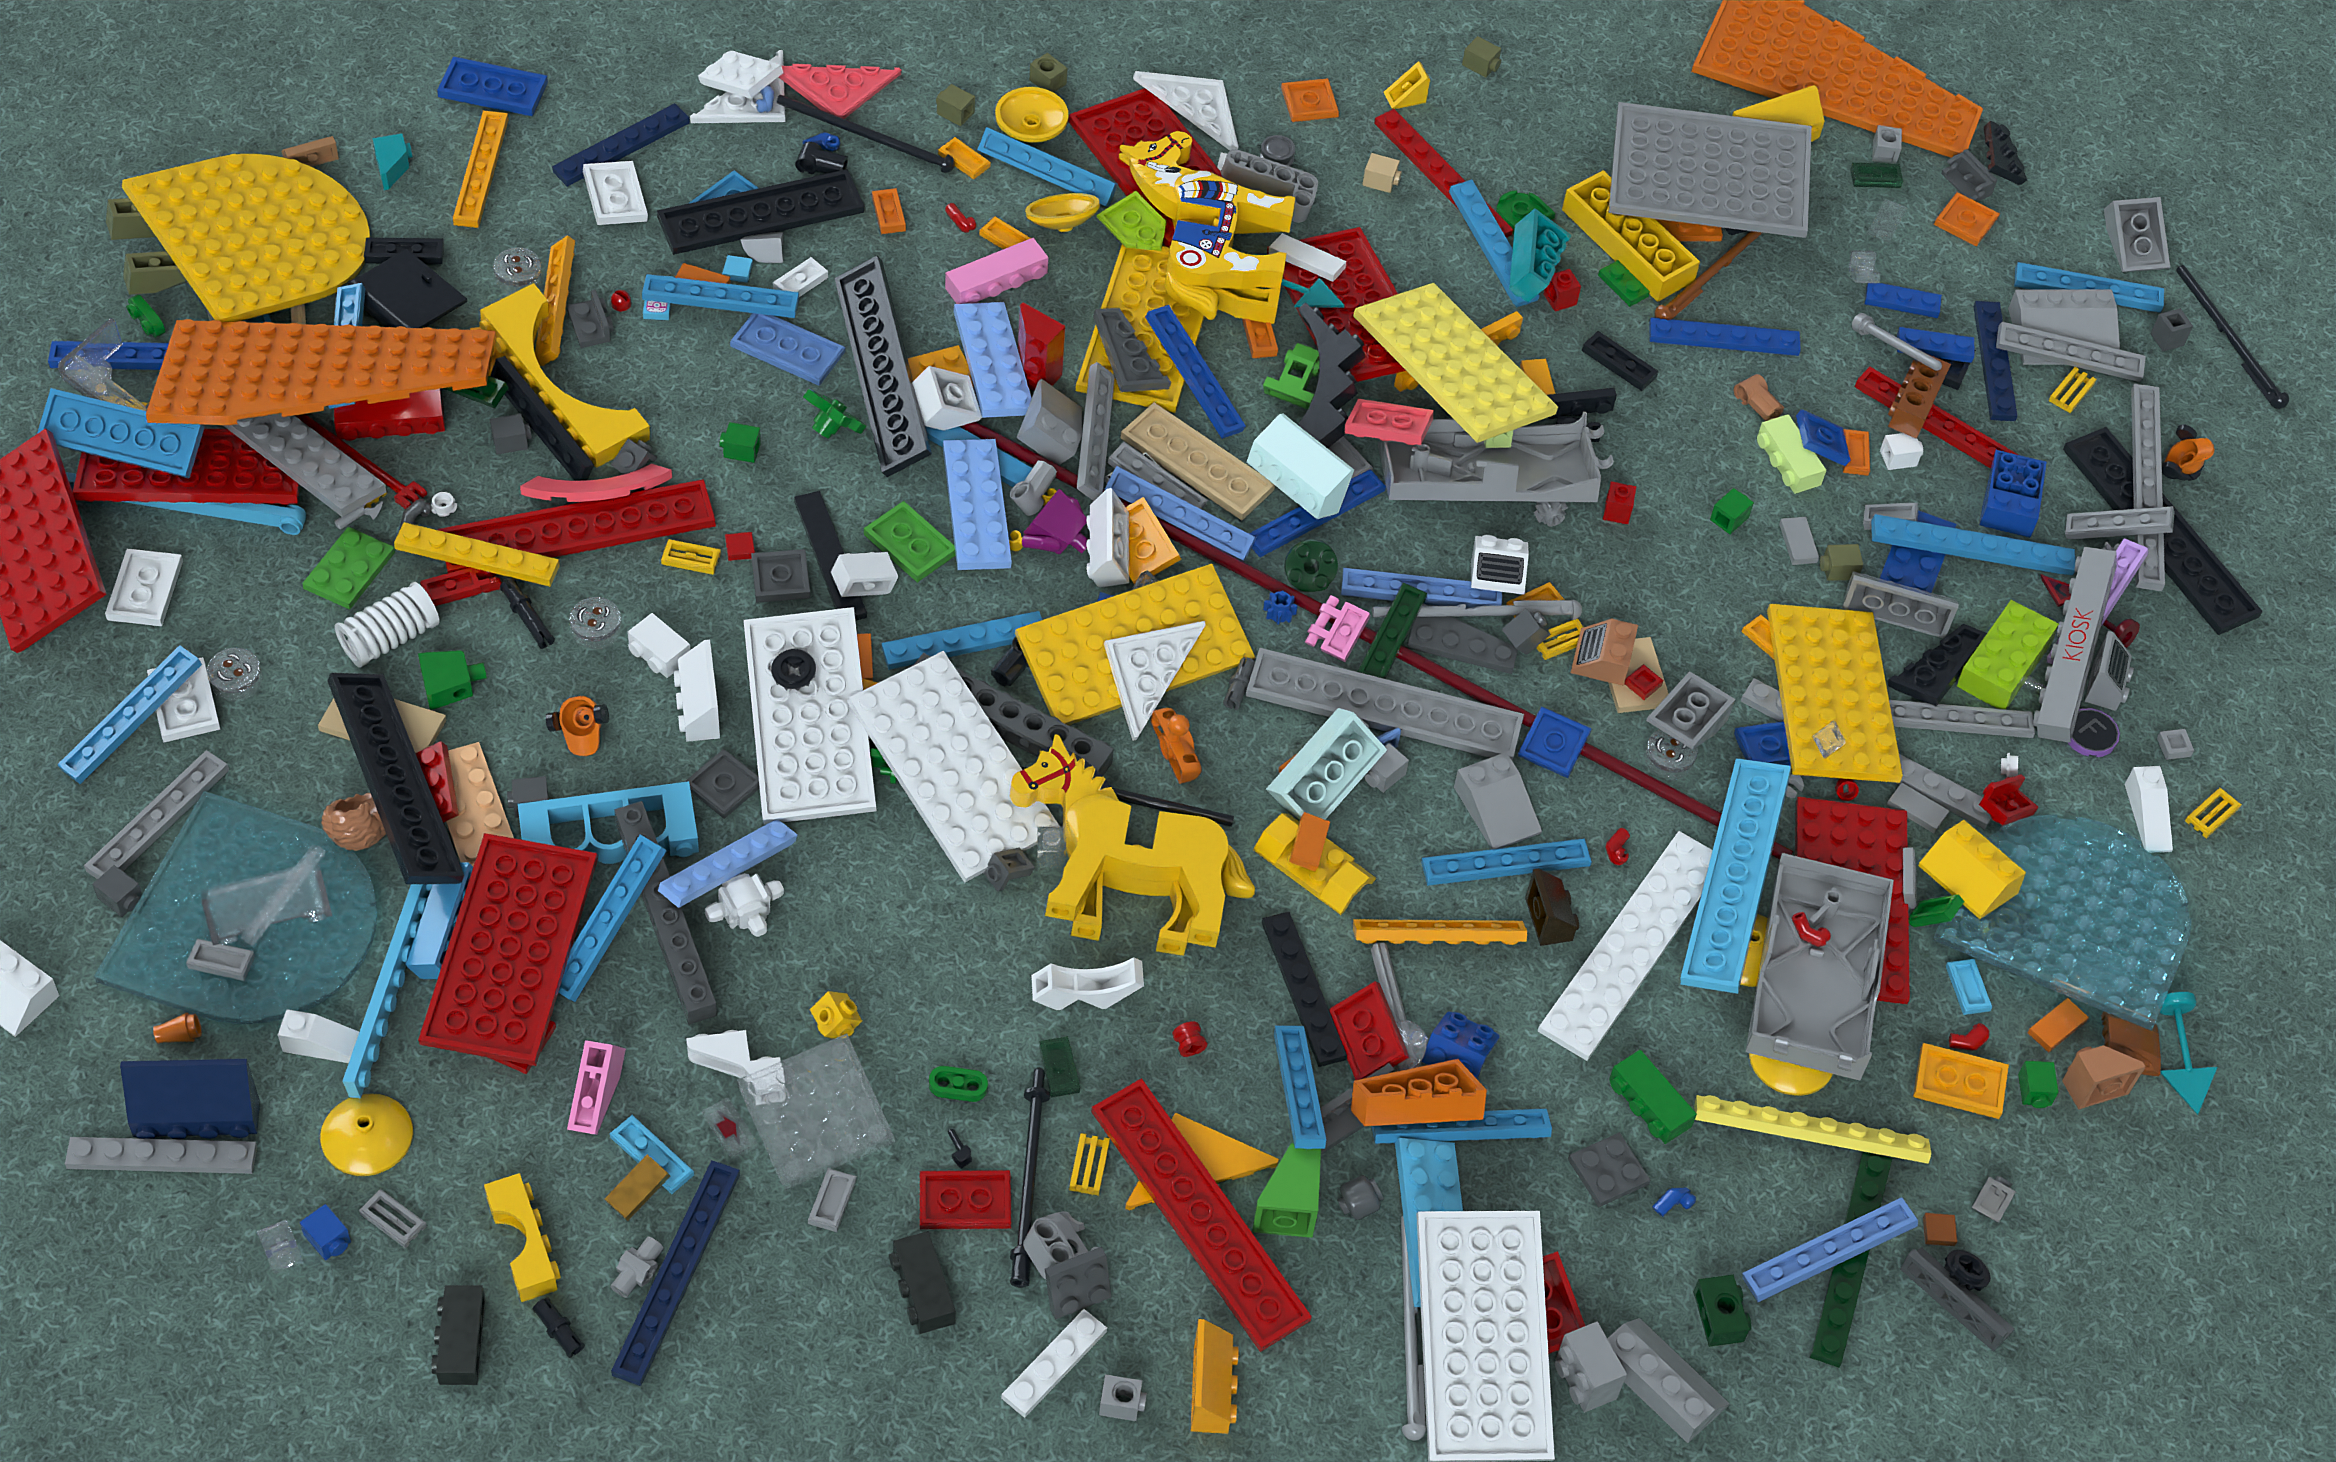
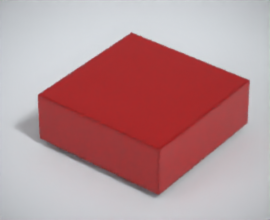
[725,532,755,561]
[1624,664,1664,700]

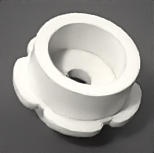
[431,492,457,517]
[2001,753,2018,777]

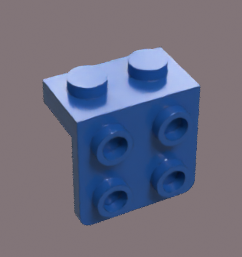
[1421,1012,1499,1080]

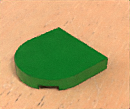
[1496,191,1556,234]

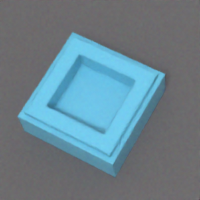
[722,255,753,283]

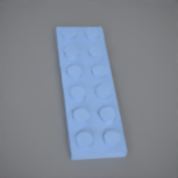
[953,302,1032,418]
[943,439,1012,570]

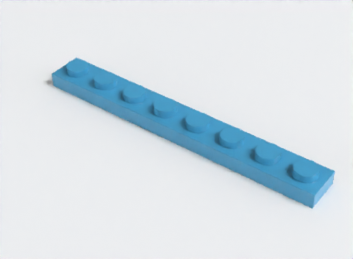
[1871,514,2075,575]

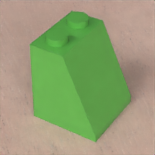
[1252,1143,1321,1238]

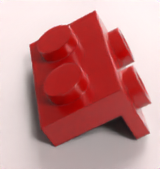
[1979,774,2038,826]

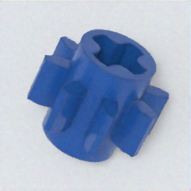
[1263,591,1298,625]

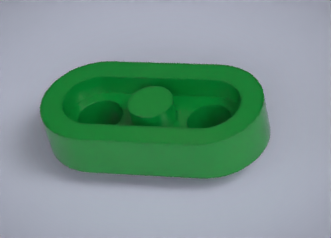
[126,294,165,338]
[929,1066,988,1102]

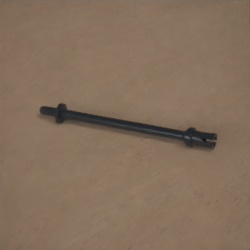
[1010,1067,1050,1288]

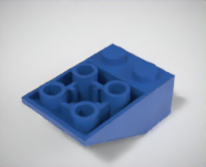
[1979,450,2047,538]

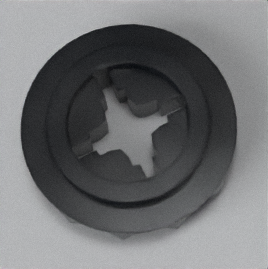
[771,649,816,691]
[1944,1250,1991,1291]

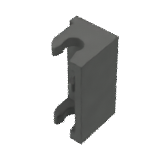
[1941,149,1997,202]

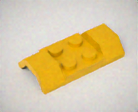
[1253,813,1376,915]

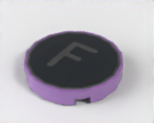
[2068,708,2120,757]

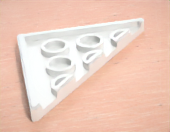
[690,50,785,123]
[1133,71,1238,151]
[1104,621,1206,741]

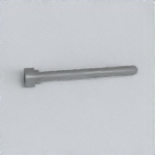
[1852,313,1942,371]

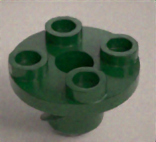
[1284,539,1338,592]

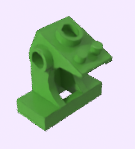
[1263,343,1320,410]

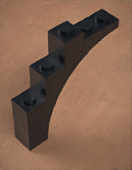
[1298,302,1366,448]

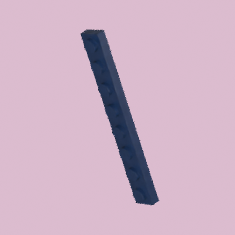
[611,1160,740,1386]

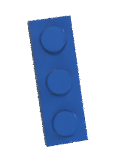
[1864,281,1942,318]
[1897,327,1974,363]

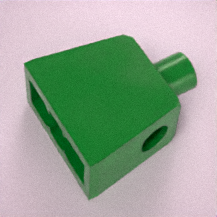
[418,650,487,710]

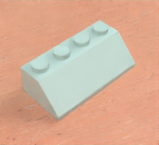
[1247,414,1354,519]
[1266,708,1387,820]

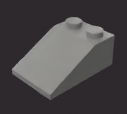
[2104,197,2170,272]
[1017,379,1082,465]
[1646,671,1736,750]
[1454,752,1542,849]

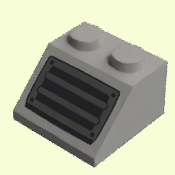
[2085,631,2134,711]

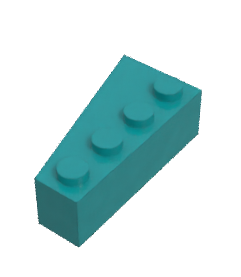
[1509,209,1572,302]

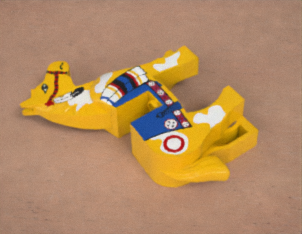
[1119,131,1295,324]

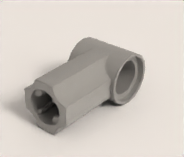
[1010,460,1057,516]

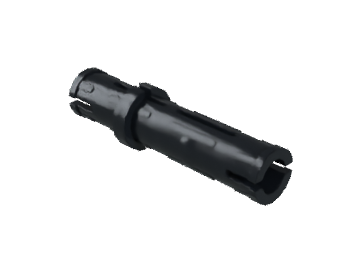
[500,578,555,649]

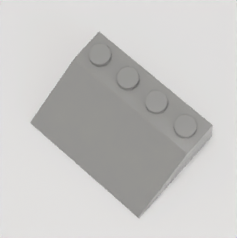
[2008,289,2120,365]

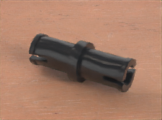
[532,1297,585,1358]

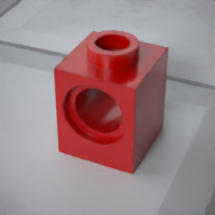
[1543,269,1581,311]
[1603,481,1637,524]

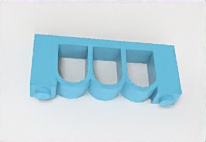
[518,781,699,864]

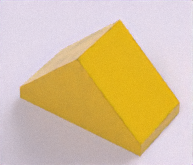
[1383,61,1430,109]

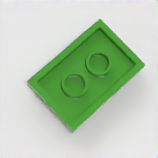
[864,501,956,583]
[302,527,395,609]

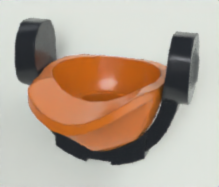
[2162,424,2215,481]
[546,696,609,756]

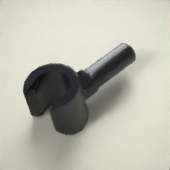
[948,1129,972,1169]

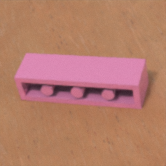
[945,238,1048,304]

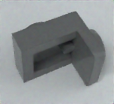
[611,439,657,474]

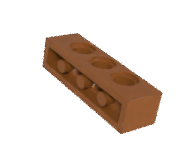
[1888,355,1951,439]

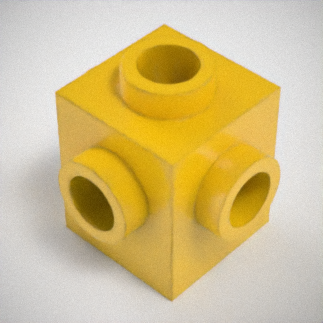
[810,991,862,1039]

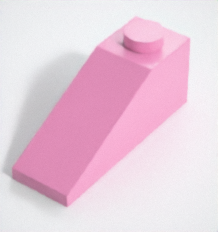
[567,1040,626,1135]

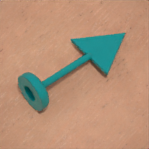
[1253,254,1345,308]
[2155,992,2217,1115]

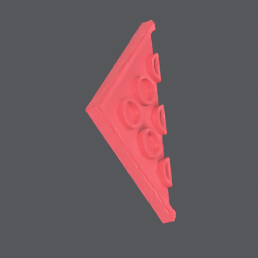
[779,64,902,119]

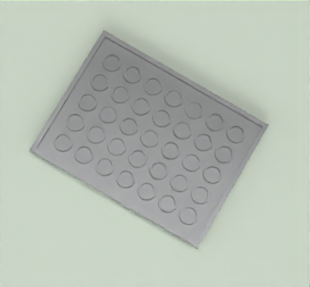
[1608,102,1812,238]

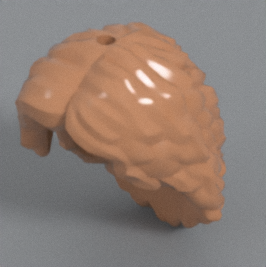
[322,793,386,851]

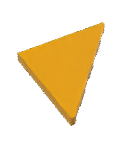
[1125,1113,1279,1211]

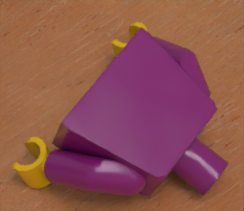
[1009,488,1088,554]

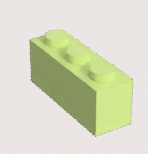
[1757,414,1826,494]

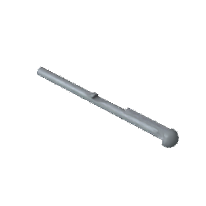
[1372,600,1582,620]
[1401,1216,1426,1441]

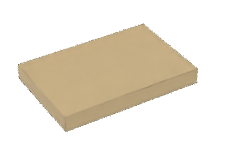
[1608,637,1669,713]

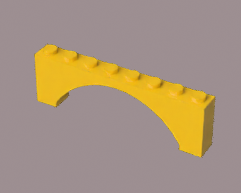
[479,283,650,468]

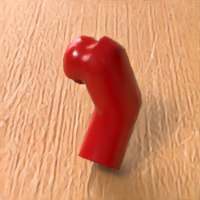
[1792,912,1831,947]
[1949,1023,1990,1051]

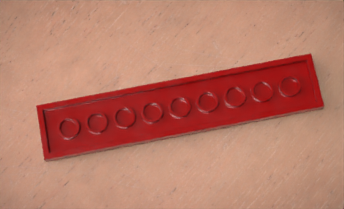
[438,479,716,573]
[1091,1078,1312,1352]

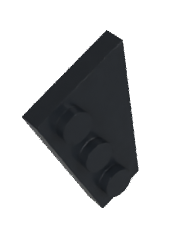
[1984,121,2027,185]

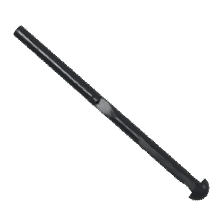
[777,95,955,173]
[2176,265,2289,409]

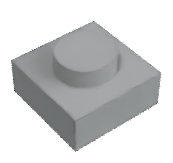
[2157,729,2194,760]

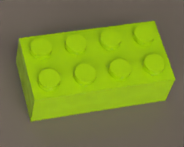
[1957,600,2059,710]

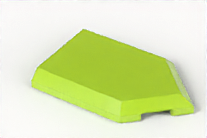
[1096,191,1166,251]

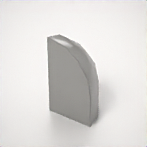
[741,232,784,263]

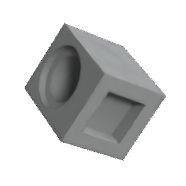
[1872,125,1902,165]
[1099,1374,1147,1421]

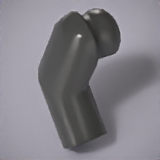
[399,499,432,530]

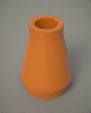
[153,1013,202,1044]

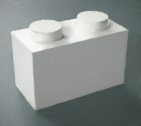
[831,552,898,597]
[628,613,690,678]

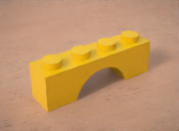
[484,1173,561,1302]

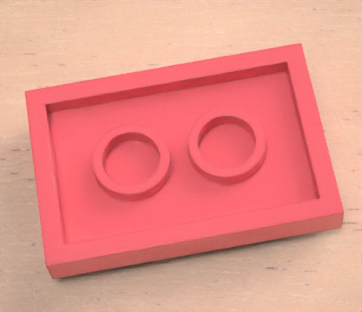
[1345,399,1434,445]

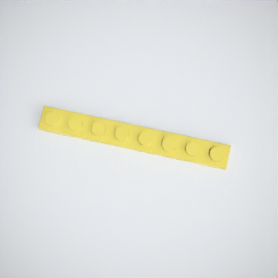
[1694,1095,1931,1164]

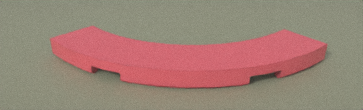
[520,464,672,502]

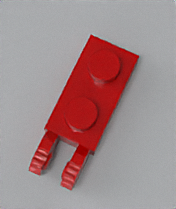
[420,567,502,606]

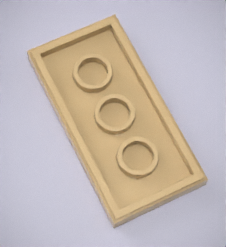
[318,698,446,753]

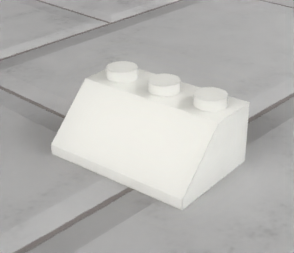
[1087,488,1129,587]
[673,640,720,742]
[0,940,59,1037]

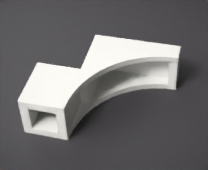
[1031,957,1144,1010]

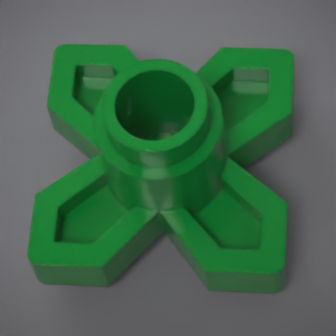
[803,389,867,439]

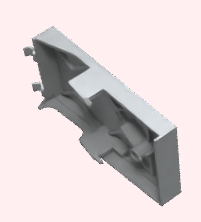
[1378,412,1614,502]
[1745,853,1894,1080]

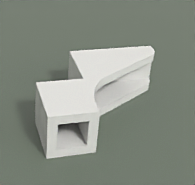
[686,1030,785,1105]

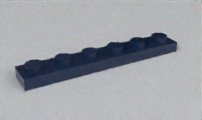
[552,103,690,187]
[1973,301,2017,421]

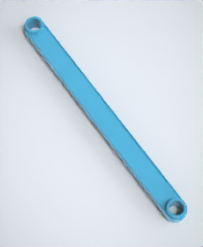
[66,472,306,535]

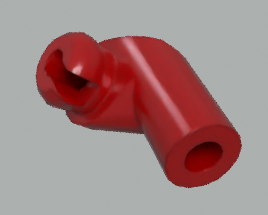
[945,203,976,233]
[1605,828,1630,865]

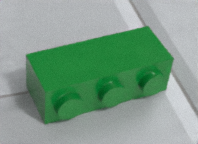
[1609,1050,1697,1144]

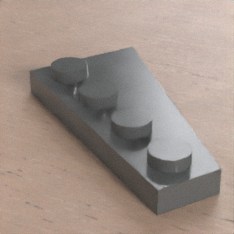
[1093,308,1171,392]
[1407,604,1518,674]

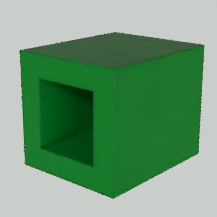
[719,422,761,463]
[1710,488,1754,534]
[2018,1061,2059,1108]

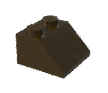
[1525,868,1579,946]

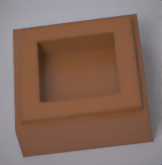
[1923,1213,1957,1246]

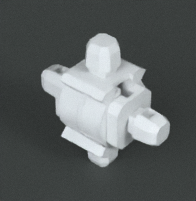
[705,873,784,937]

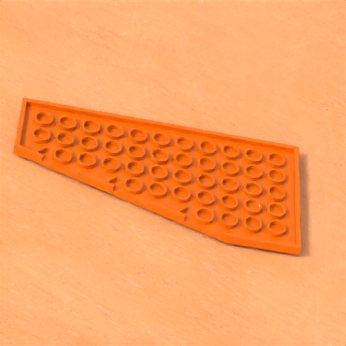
[1691,0,1983,158]
[146,319,496,425]

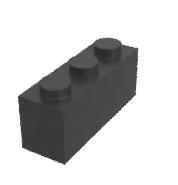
[889,1231,956,1334]
[431,1285,486,1385]

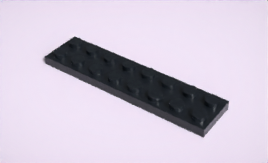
[657,169,864,255]

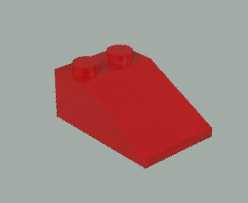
[1543,1251,1585,1354]

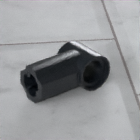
[795,142,848,174]
[991,636,1029,687]

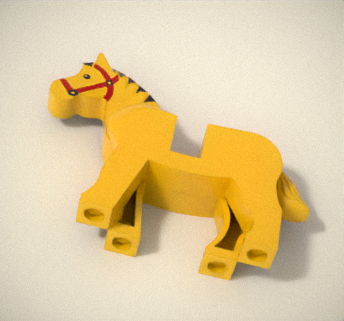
[1009,734,1255,956]

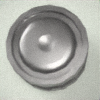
[1260,135,1295,167]

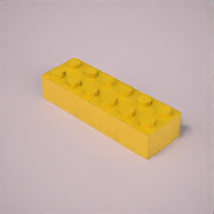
[1562,170,1700,302]

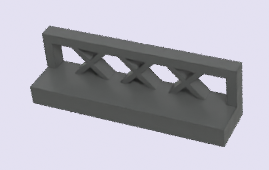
[1320,1063,1395,1155]
[1900,1247,2014,1352]

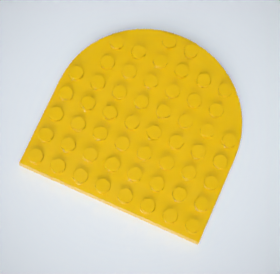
[122,154,370,322]

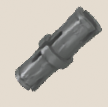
[1223,657,1255,710]

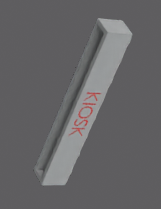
[2033,547,2117,743]

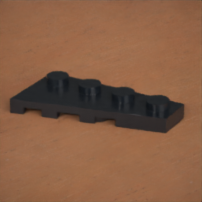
[1888,624,1987,706]

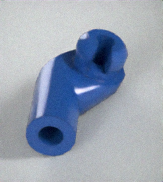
[803,133,840,151]
[1652,1187,1696,1217]

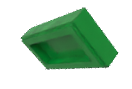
[1909,894,1965,928]

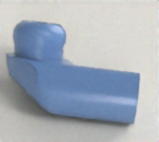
[756,84,774,113]

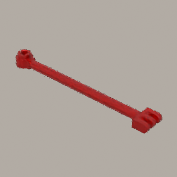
[294,414,427,509]

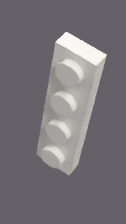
[1001,1309,1107,1418]

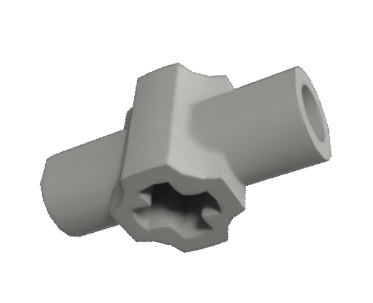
[610,1236,664,1298]

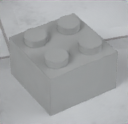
[1555,1321,1627,1413]

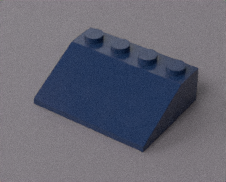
[120,1059,260,1139]

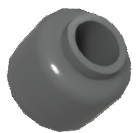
[1337,1175,1384,1220]

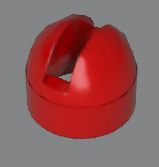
[611,290,632,312]
[1835,778,1859,801]

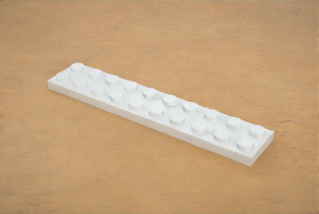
[1538,831,1713,1061]

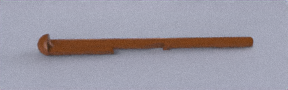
[1655,231,1763,320]

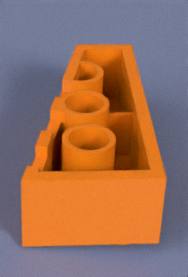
[1351,1059,1487,1126]

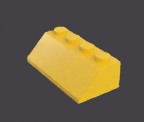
[1732,85,1825,142]

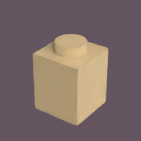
[1363,153,1402,193]

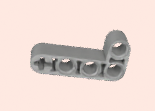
[1221,149,1318,223]

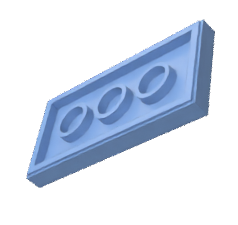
[730,313,845,386]

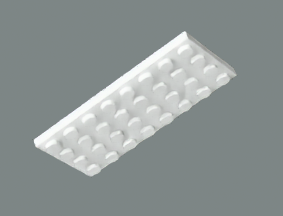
[744,607,877,825]
[848,651,1061,882]
[1416,1211,1555,1462]

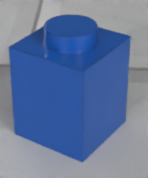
[300,1204,351,1260]

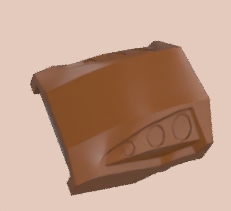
[2101,1010,2161,1076]

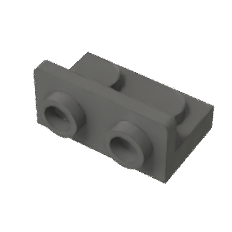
[567,290,614,348]

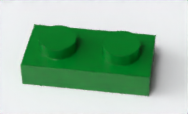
[1598,260,1650,307]

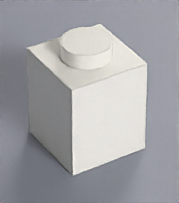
[1880,433,1923,470]

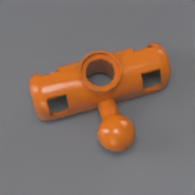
[1151,707,1202,784]

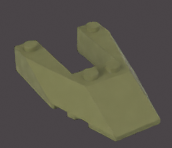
[106,198,188,295]

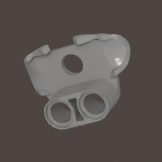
[1023,1211,1099,1279]

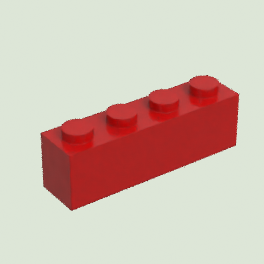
[334,388,445,441]

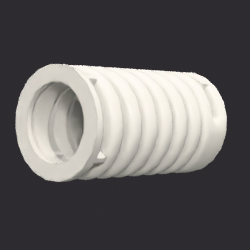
[335,582,439,668]

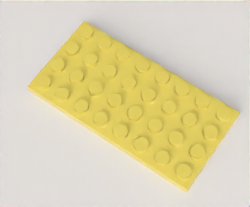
[1353,283,1558,443]

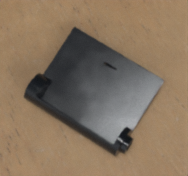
[348,249,467,328]

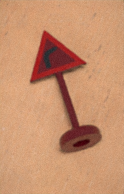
[2040,574,2140,648]

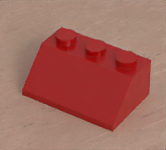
[1018,302,1065,391]

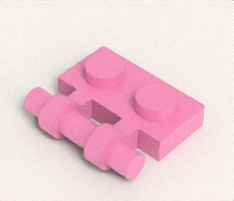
[1305,595,1370,662]

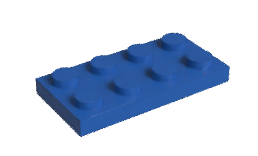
[437,57,548,117]
[1880,511,1956,593]

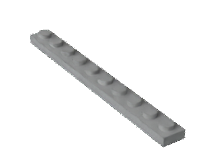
[2131,384,2165,591]
[1741,678,1991,829]

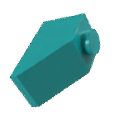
[372,133,413,190]

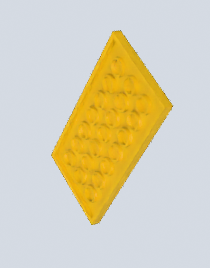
[1076,244,1205,413]
[1015,564,1256,726]
[1767,604,1903,783]

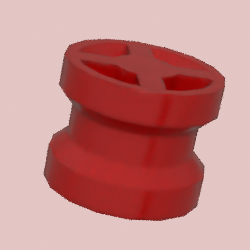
[1172,1021,1207,1057]

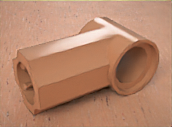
[1734,374,1784,421]

